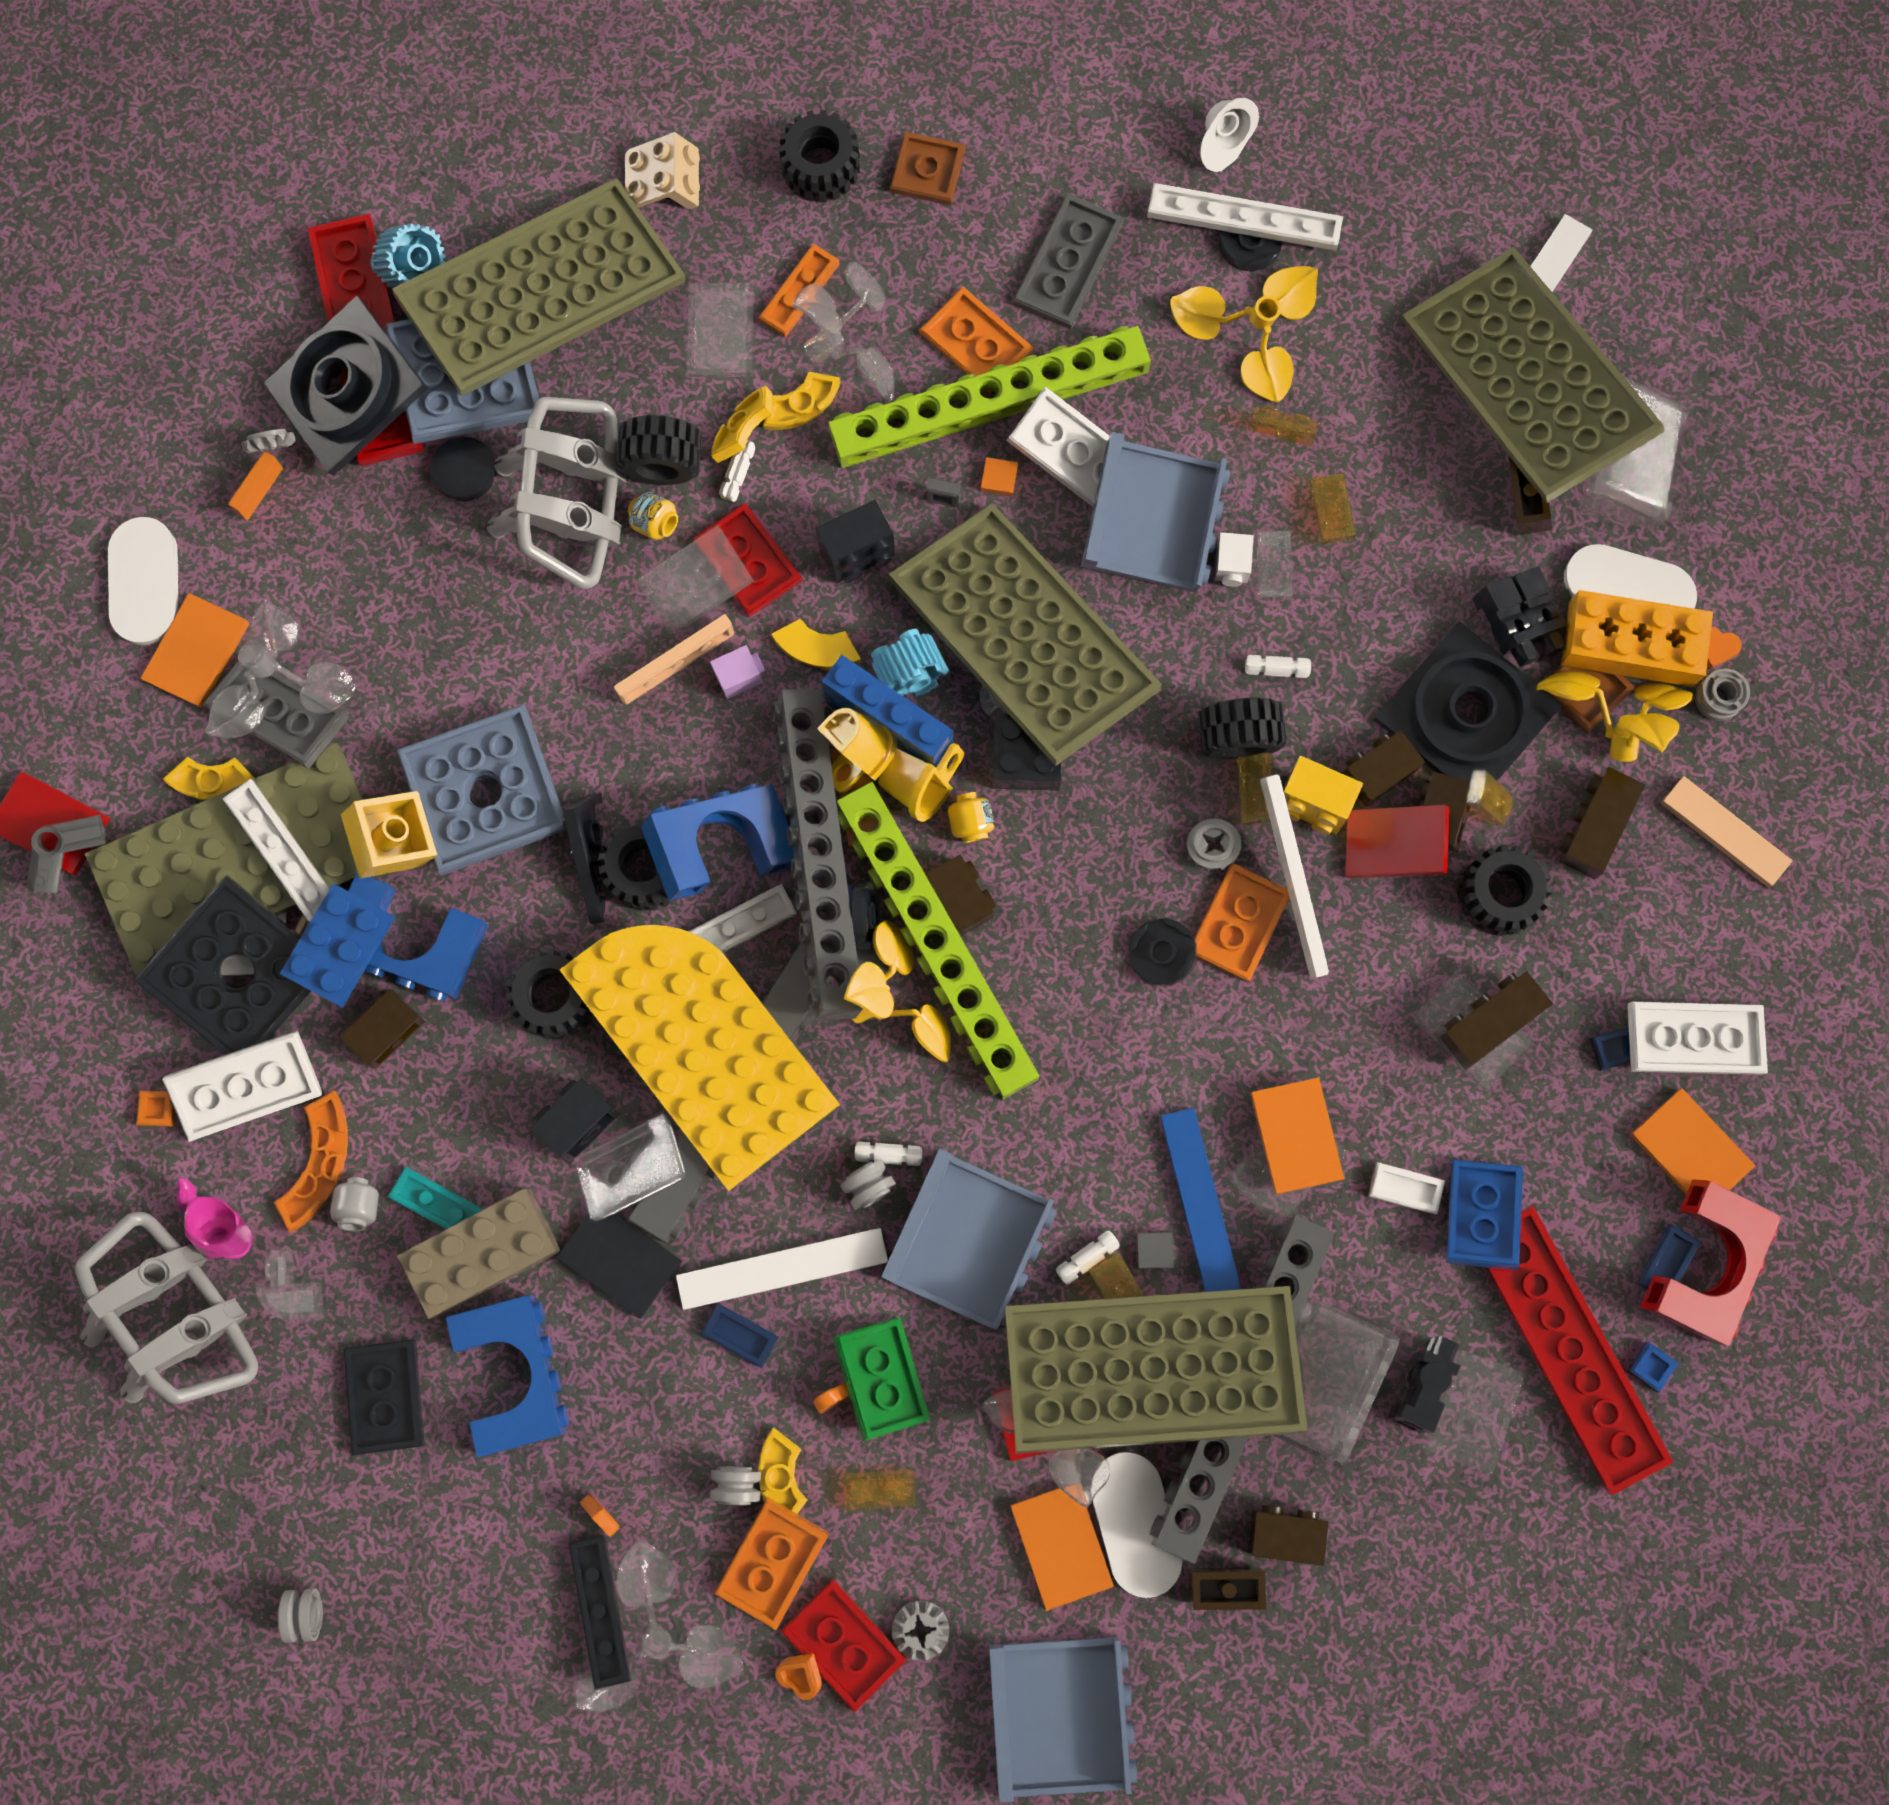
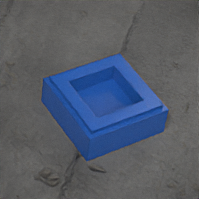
[1627,1342,1679,1392]

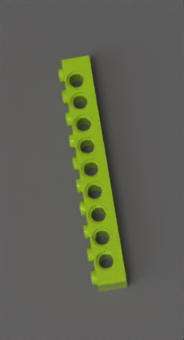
[829,326,1151,468]
[837,782,1040,1100]

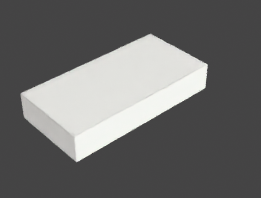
[1368,1162,1445,1215]

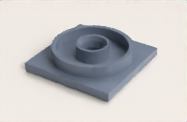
[385,319,539,444]
[397,704,565,876]

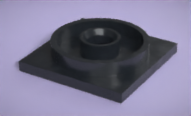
[264,296,429,476]
[1373,621,1563,805]
[133,875,311,1055]

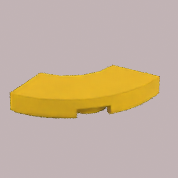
[763,372,841,430]
[711,385,772,463]
[771,619,861,670]
[163,757,255,801]
[758,1427,808,1514]

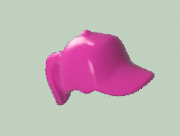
[176,1178,252,1258]

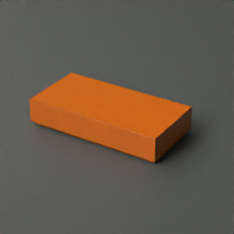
[228,451,283,521]

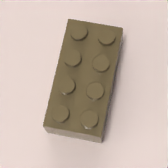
[397,1189,561,1319]

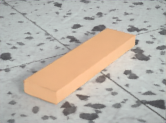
[613,614,735,705]
[1660,776,1793,888]

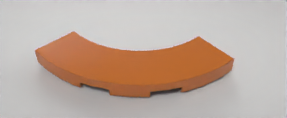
[273,1090,348,1233]

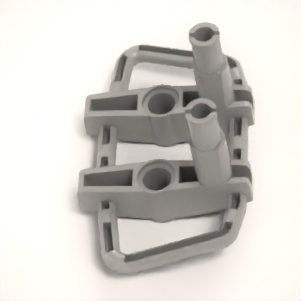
[487,397,627,589]
[75,1212,258,1404]

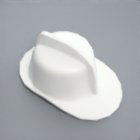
[1200,98,1259,172]

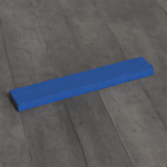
[1160,1108,1241,1292]

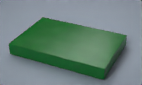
[833,1317,930,1442]

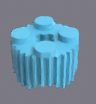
[370,224,446,288]
[871,629,949,697]

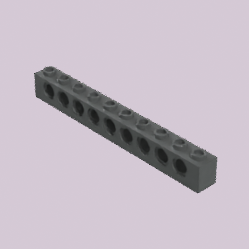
[771,689,863,1021]
[1149,1215,1335,1564]

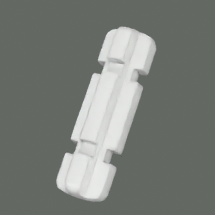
[719,440,755,502]
[1245,655,1311,678]
[854,1141,923,1166]
[1056,1231,1120,1285]

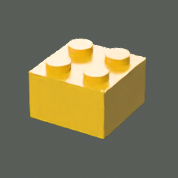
[1283,756,1363,835]
[341,791,437,879]

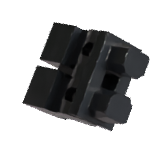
[1472,566,1567,667]
[1387,1336,1460,1433]

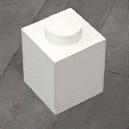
[1214,533,1254,587]

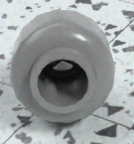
[330,1177,379,1232]

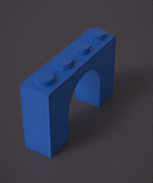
[822,655,953,767]
[641,783,794,902]
[348,872,489,1002]
[446,1295,569,1458]

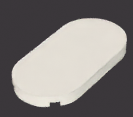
[108,517,179,646]
[1564,544,1697,609]
[1090,1452,1182,1598]

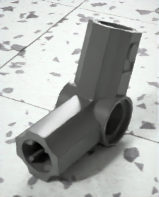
[26,815,107,893]

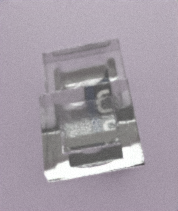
[1256,531,1293,598]

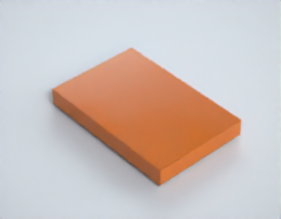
[919,286,1034,394]
[140,593,250,709]
[1194,863,1290,983]
[1250,1077,1344,1195]
[1629,1088,1755,1194]
[1010,1481,1114,1611]
[714,1497,830,1630]

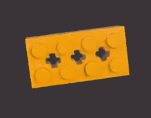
[1561,590,1713,687]

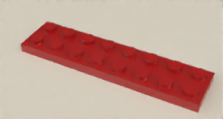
[308,213,425,466]
[1485,1206,1674,1495]

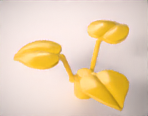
[1170,266,1318,403]
[1536,671,1693,762]
[844,919,951,1063]

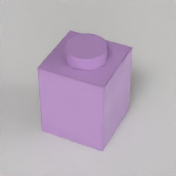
[710,645,765,699]

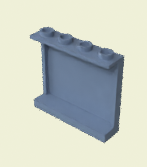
[1081,432,1230,592]
[881,1148,1057,1331]
[989,1636,1137,1803]

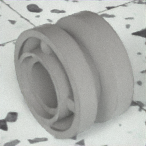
[1695,668,1750,721]
[840,1160,896,1210]
[710,1466,761,1505]
[278,1588,323,1643]

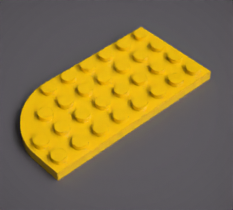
[560,925,840,1191]

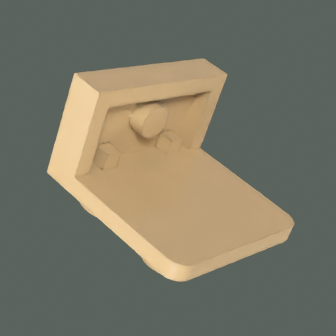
[625,132,700,209]

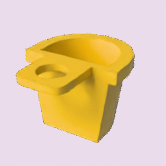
[817,708,897,794]
[879,743,964,822]

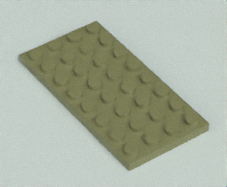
[392,178,685,397]
[1402,247,1664,503]
[889,503,1162,766]
[85,743,364,976]
[1005,1286,1308,1453]

